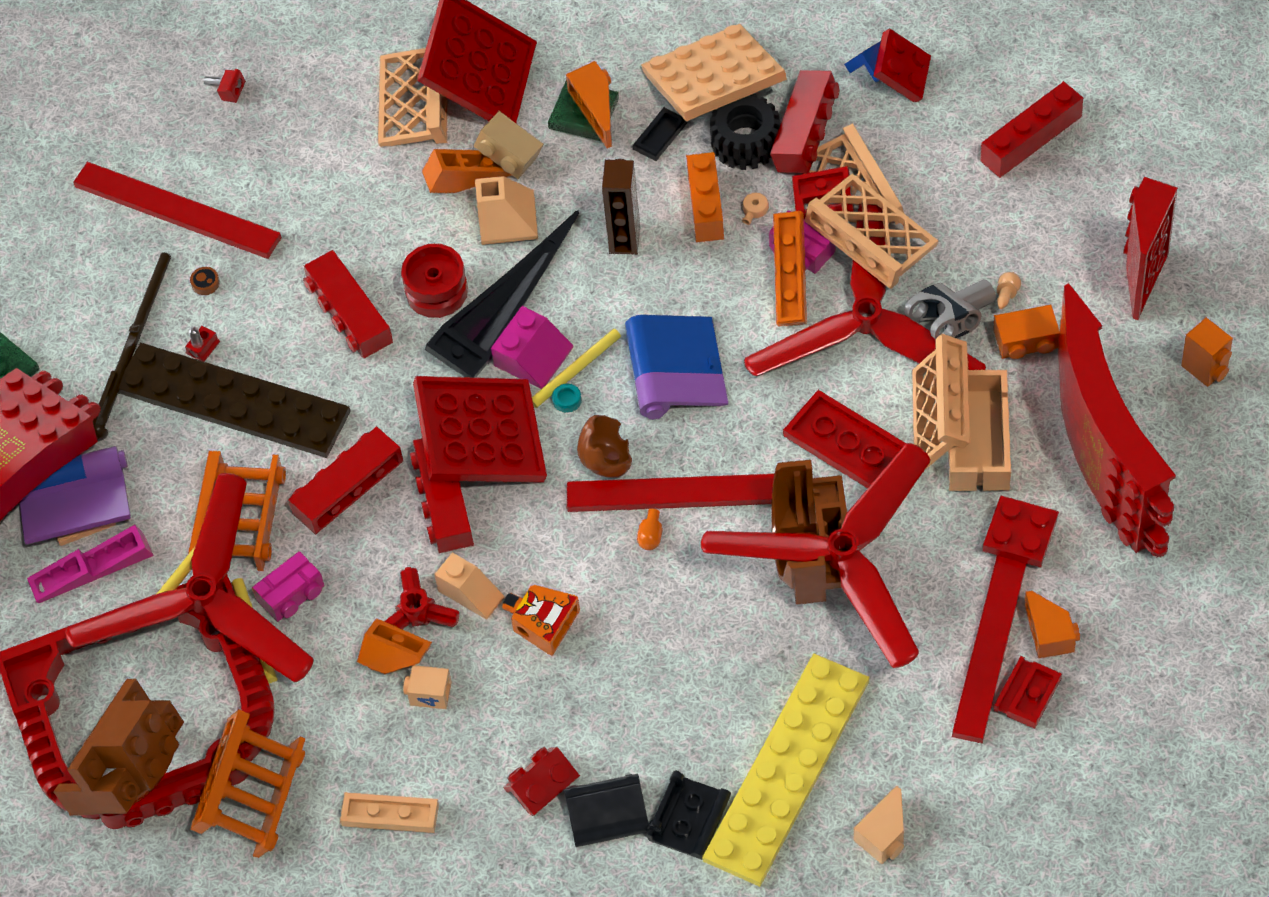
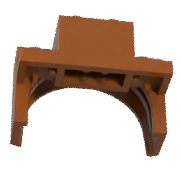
[771,459,848,605]
[54,679,184,816]

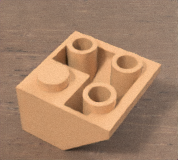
[475,176,538,245]

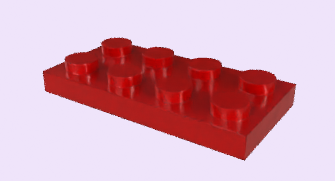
[783,390,907,489]

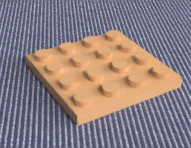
[641,24,787,121]

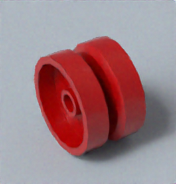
[401,244,468,318]

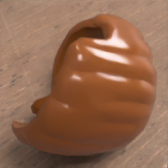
[577,415,632,478]

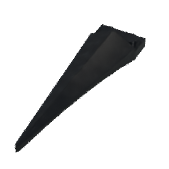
[425,210,579,378]

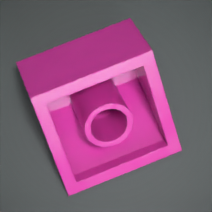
[491,306,574,389]

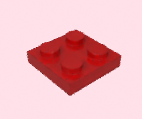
[873,28,931,102]
[982,495,1059,568]

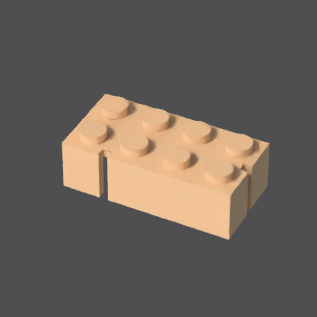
[948,370,1011,491]

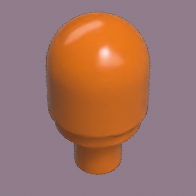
[637,509,663,550]

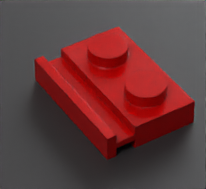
[994,656,1062,729]

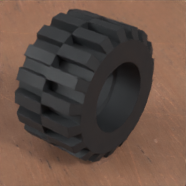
[710,94,780,170]

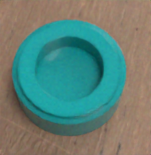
[552,384,582,413]

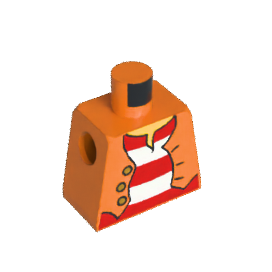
[502,585,580,656]

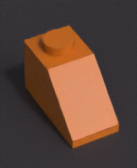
[1024,590,1080,659]
[357,618,432,674]

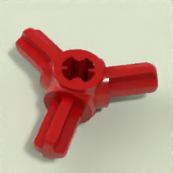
[384,567,460,630]

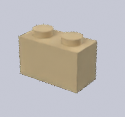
[474,111,544,179]

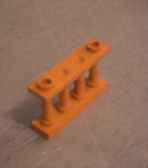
[188,451,286,571]
[190,709,305,858]

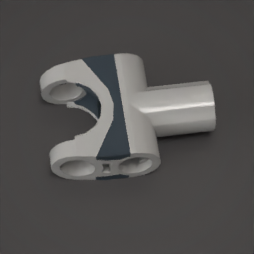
[904,279,996,339]

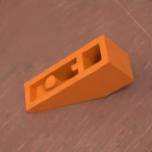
[566,61,612,149]
[422,149,511,193]

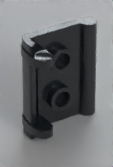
[646,770,731,860]
[564,773,649,847]

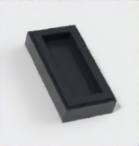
[633,107,687,161]

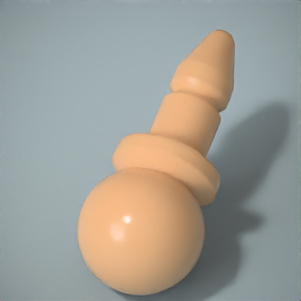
[997,272,1021,309]

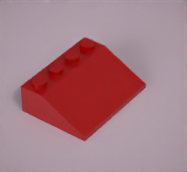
[1123,177,1178,320]

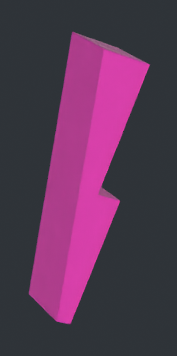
[27,524,154,603]

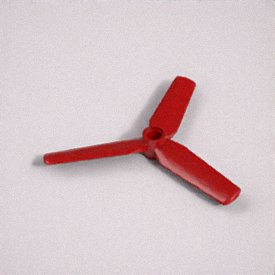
[744,204,986,376]
[701,443,931,668]
[65,473,314,682]

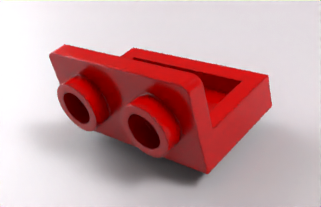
[503,746,580,816]

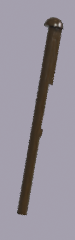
[93,252,171,441]

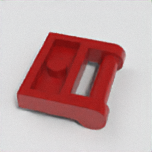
[792,166,855,219]

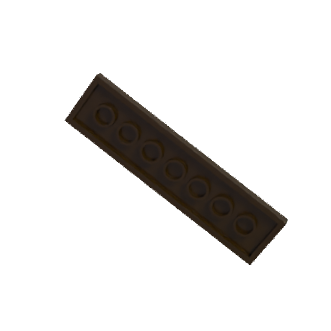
[118,342,351,458]

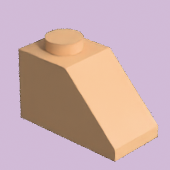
[434,552,504,620]
[854,786,904,864]

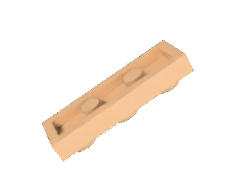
[340,792,439,833]

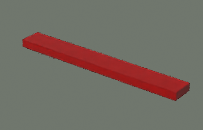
[73,161,282,259]
[567,474,774,512]
[952,555,1027,744]

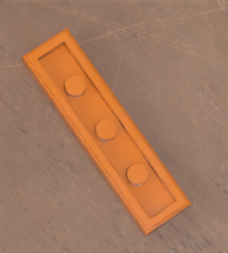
[773,211,807,326]

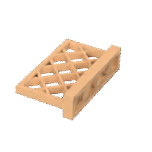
[378,48,448,147]
[802,123,904,224]
[805,173,938,289]
[912,334,970,469]

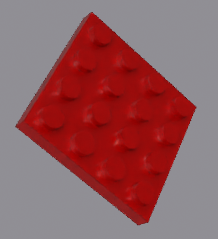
[417,0,537,123]
[413,376,547,482]

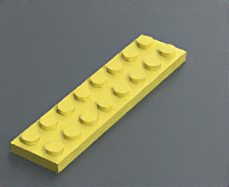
[702,653,869,887]

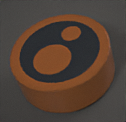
[190,267,220,295]

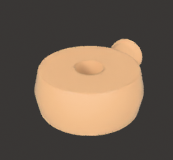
[742,193,769,225]

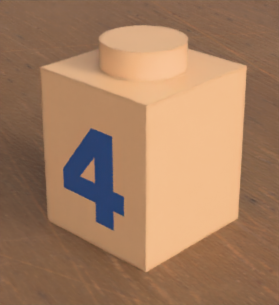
[403,665,452,709]

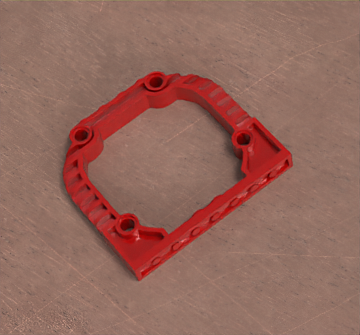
[0,574,275,829]

